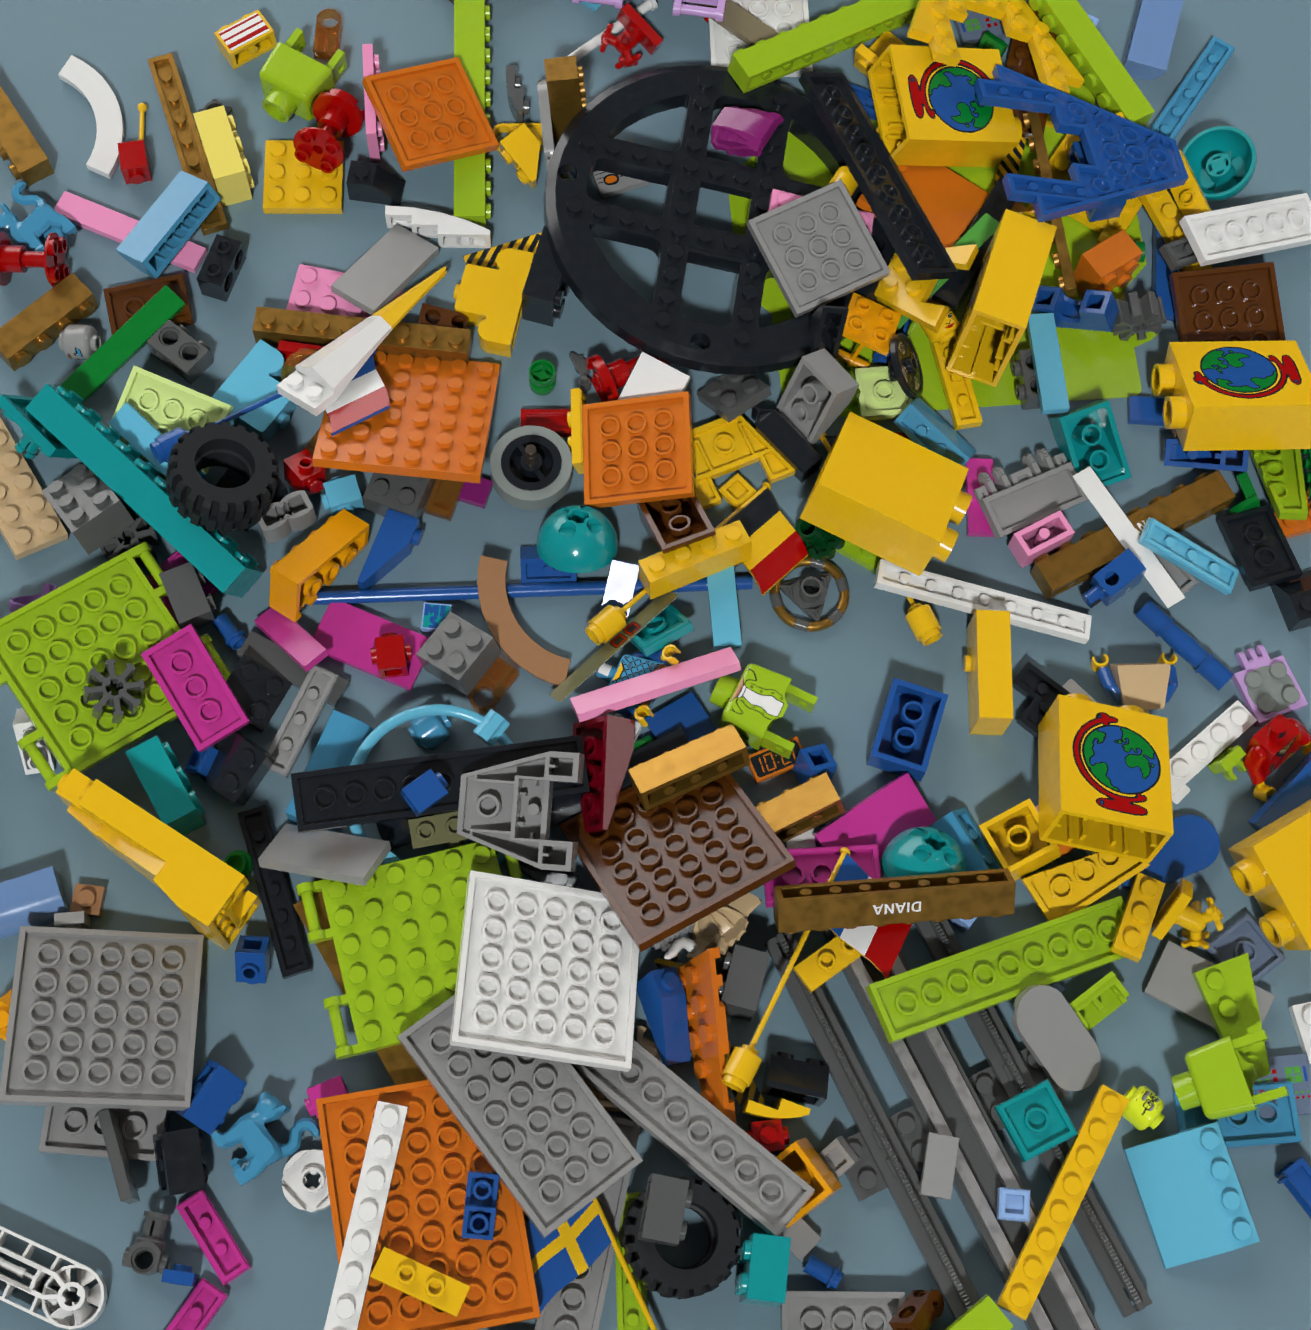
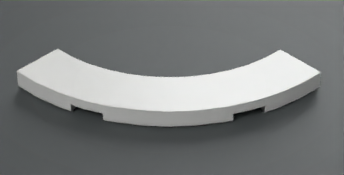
[58,55,125,179]

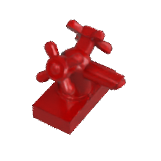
[599,3,663,69]

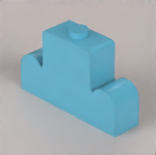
[212,339,297,443]

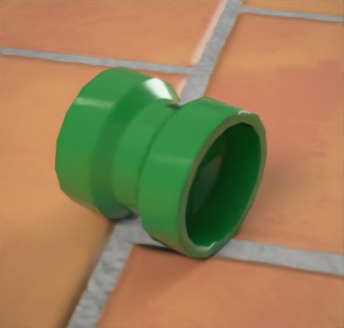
[529,359,556,395]

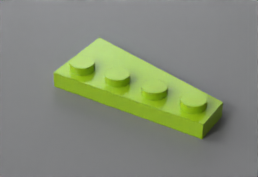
[1249,449,1308,520]
[1192,953,1271,1079]

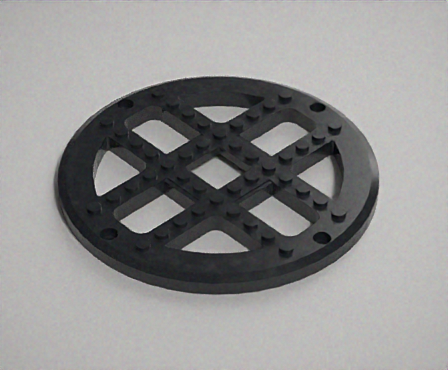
[543,65,894,375]

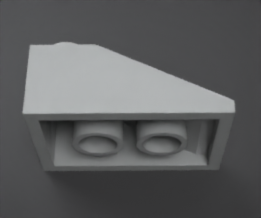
[775,348,859,447]

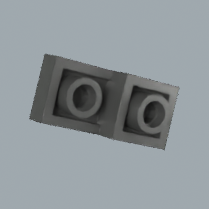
[506,65,530,123]

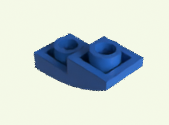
[461,1171,499,1240]

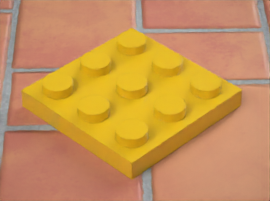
[263,140,345,214]

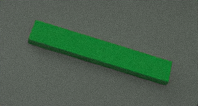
[60,285,186,405]

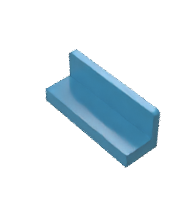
[893,398,977,466]
[929,807,1001,871]

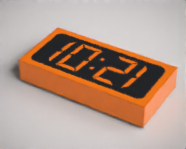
[748,736,803,785]

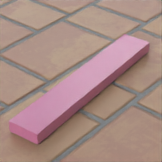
[54,191,208,274]
[570,647,741,722]

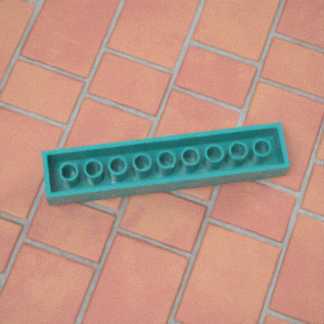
[25,383,264,598]

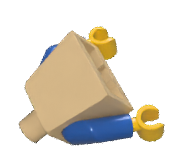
[1090,652,1178,714]

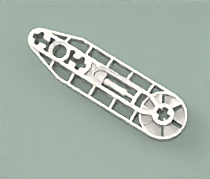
[0,1225,108,1330]

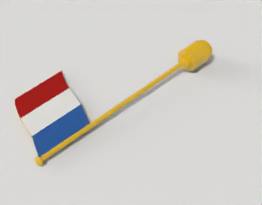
[721,847,912,1093]

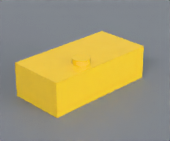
[963,610,1014,735]

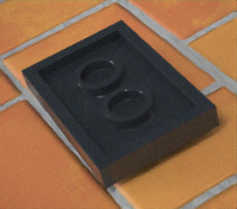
[1217,504,1303,592]

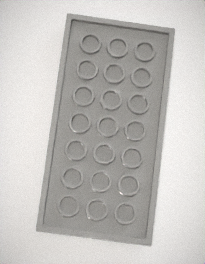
[397,995,643,1238]

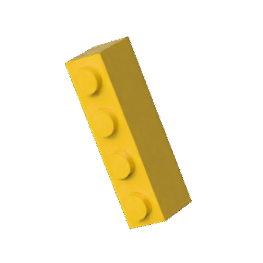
[638,520,752,600]

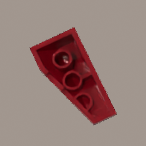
[573,715,635,833]

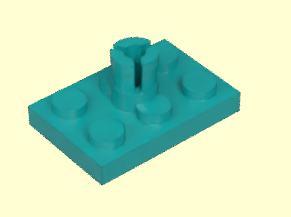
[0,394,78,459]

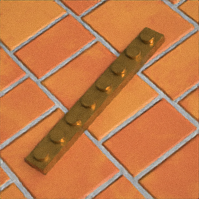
[147,53,229,236]
[1023,111,1078,299]

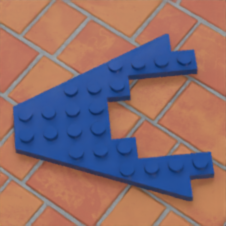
[974,64,1189,222]

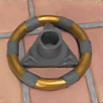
[769,557,850,632]

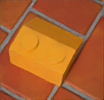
[776,1137,843,1228]

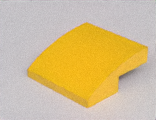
[740,1098,811,1119]

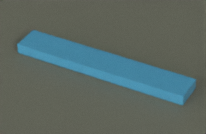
[1151,36,1235,140]

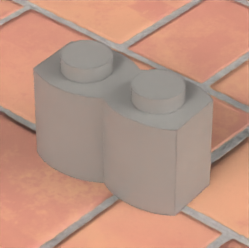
[257,490,317,543]

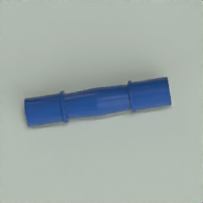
[1135,600,1234,691]

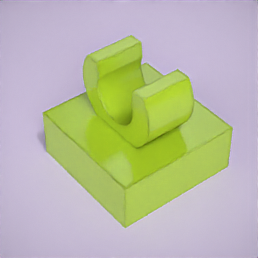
[1207,745,1246,781]

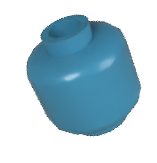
[408,715,453,749]

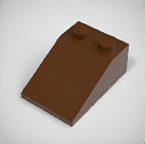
[637,495,716,554]

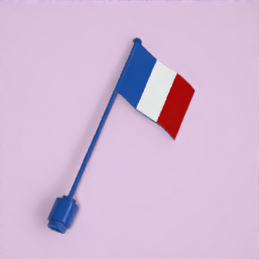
[150,350,390,464]

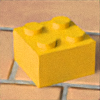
[979,798,1061,881]

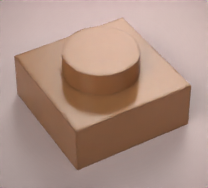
[70,883,107,918]

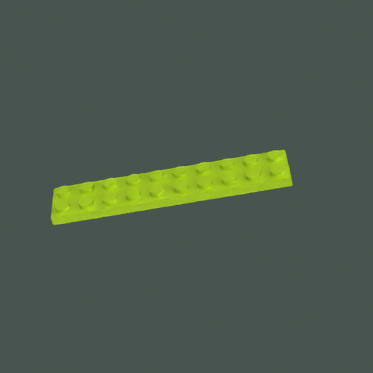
[866,896,1146,1044]

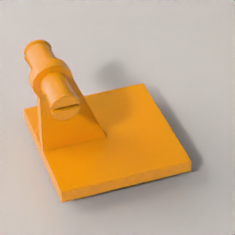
[837,292,902,368]

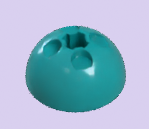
[1182,126,1257,201]
[536,505,618,573]
[882,827,967,877]

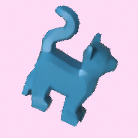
[0,181,77,251]
[211,1091,320,1186]

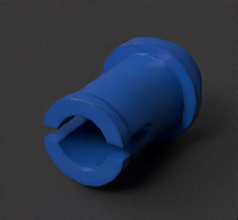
[212,614,246,650]
[803,1254,844,1290]

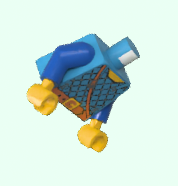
[596,644,681,727]

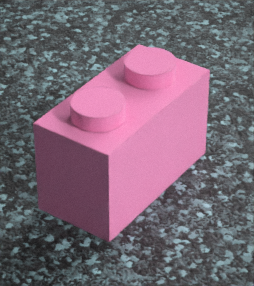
[1008,510,1075,568]

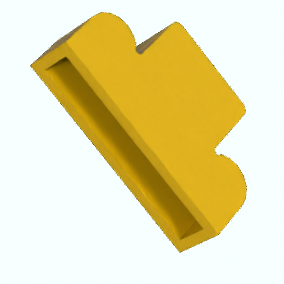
[453,248,534,358]

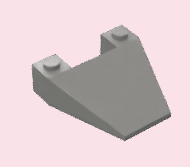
[457,751,585,872]

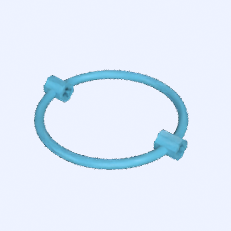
[349,704,514,865]

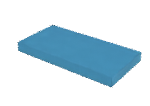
[1172,1081,1302,1148]

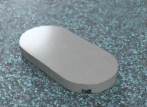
[537,80,555,172]
[1012,985,1101,1091]

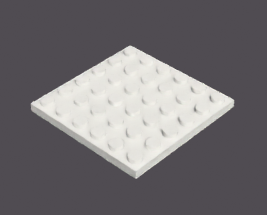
[449,870,639,1072]

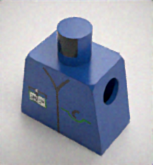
[1081,548,1146,608]

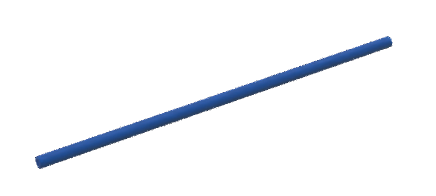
[305,576,753,605]

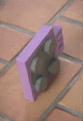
[1231,644,1308,726]

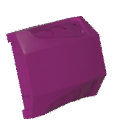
[711,106,784,157]

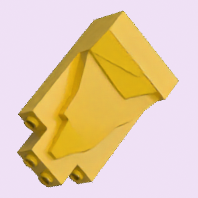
[55,768,261,951]

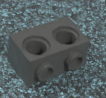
[146,320,213,385]
[1011,349,1040,410]

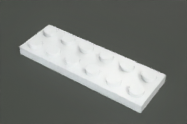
[1179,193,1311,266]

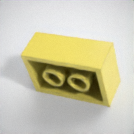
[193,105,255,207]

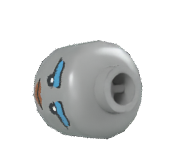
[59,324,102,360]

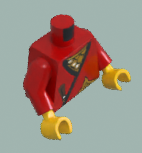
[1242,714,1311,802]

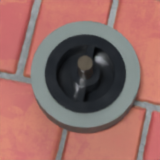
[490,425,572,510]

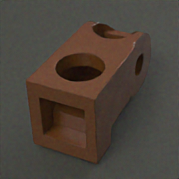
[418,303,469,329]
[889,1290,944,1330]

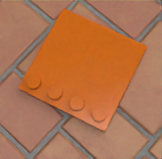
[362,57,499,172]
[856,165,990,248]
[582,391,695,509]

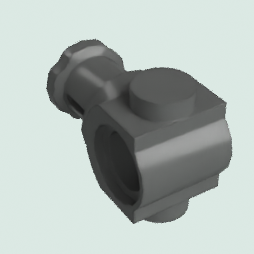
[122,1210,171,1276]

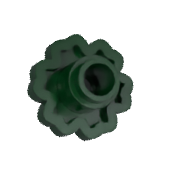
[794,518,845,562]

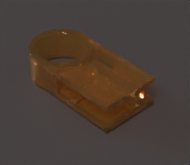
[313,9,343,59]
[469,657,519,714]

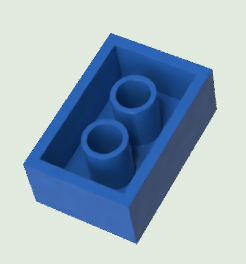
[866,678,948,782]

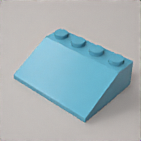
[1123,1122,1260,1269]

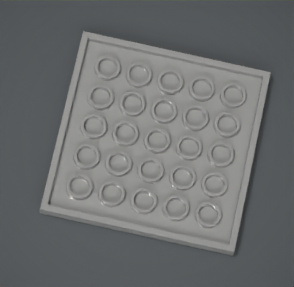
[0,926,204,1111]

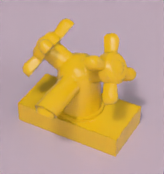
[1151,878,1224,949]

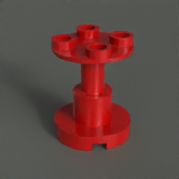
[293,89,365,174]
[0,231,69,287]
[585,352,670,402]

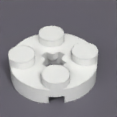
[282,1149,330,1213]

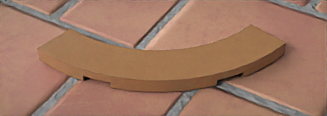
[477,555,571,686]

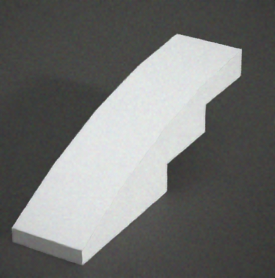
[385,205,491,248]

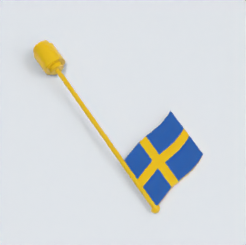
[525,1198,658,1330]

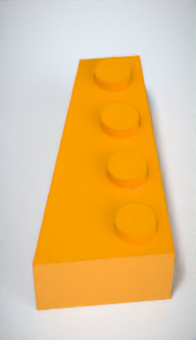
[269,508,370,623]

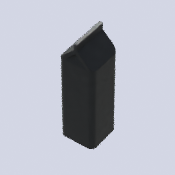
[751,405,823,483]

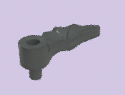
[569,352,591,392]

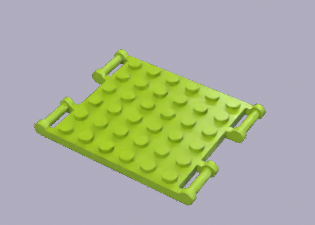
[0,542,231,792]
[296,842,523,1060]

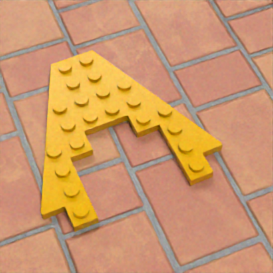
[907,0,1085,94]

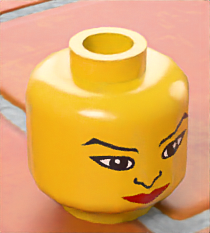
[920,303,960,345]

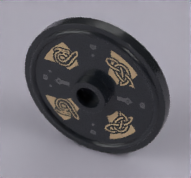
[887,333,923,399]

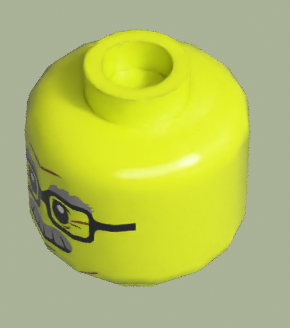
[1122,1085,1165,1130]

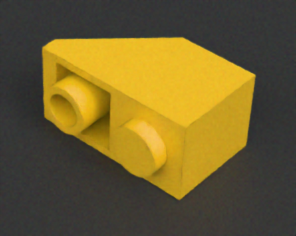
[499,123,540,189]

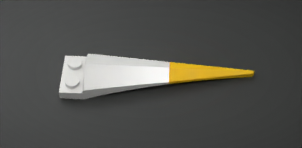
[276,266,447,416]

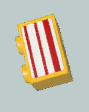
[214,10,277,70]

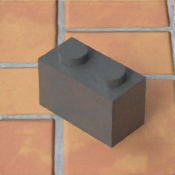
[159,562,217,629]
[637,1173,693,1247]

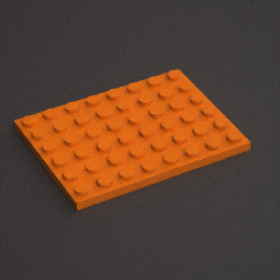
[316,1080,541,1330]

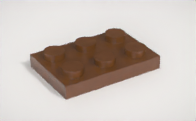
[103,273,194,335]

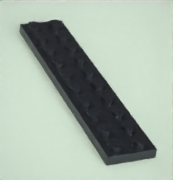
[799,72,958,281]
[291,735,590,833]

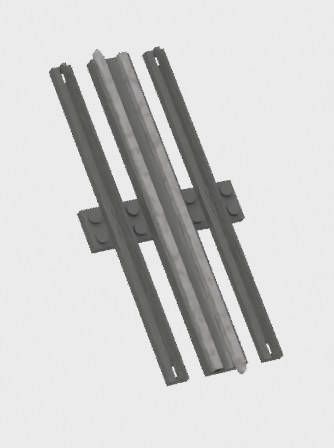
[764,920,1153,1330]

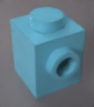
[320,474,365,516]

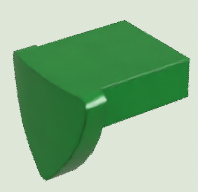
[1229,472,1261,514]

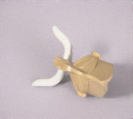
[664,893,762,960]

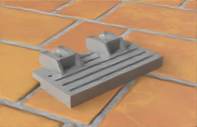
[973,448,1088,540]

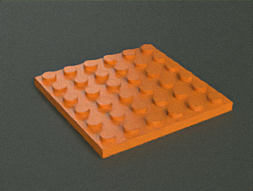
[312,351,500,483]

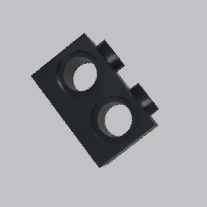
[196,234,246,302]

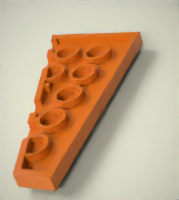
[677,947,737,1125]

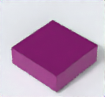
[459,478,493,509]

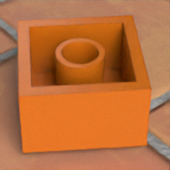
[1073,229,1143,297]

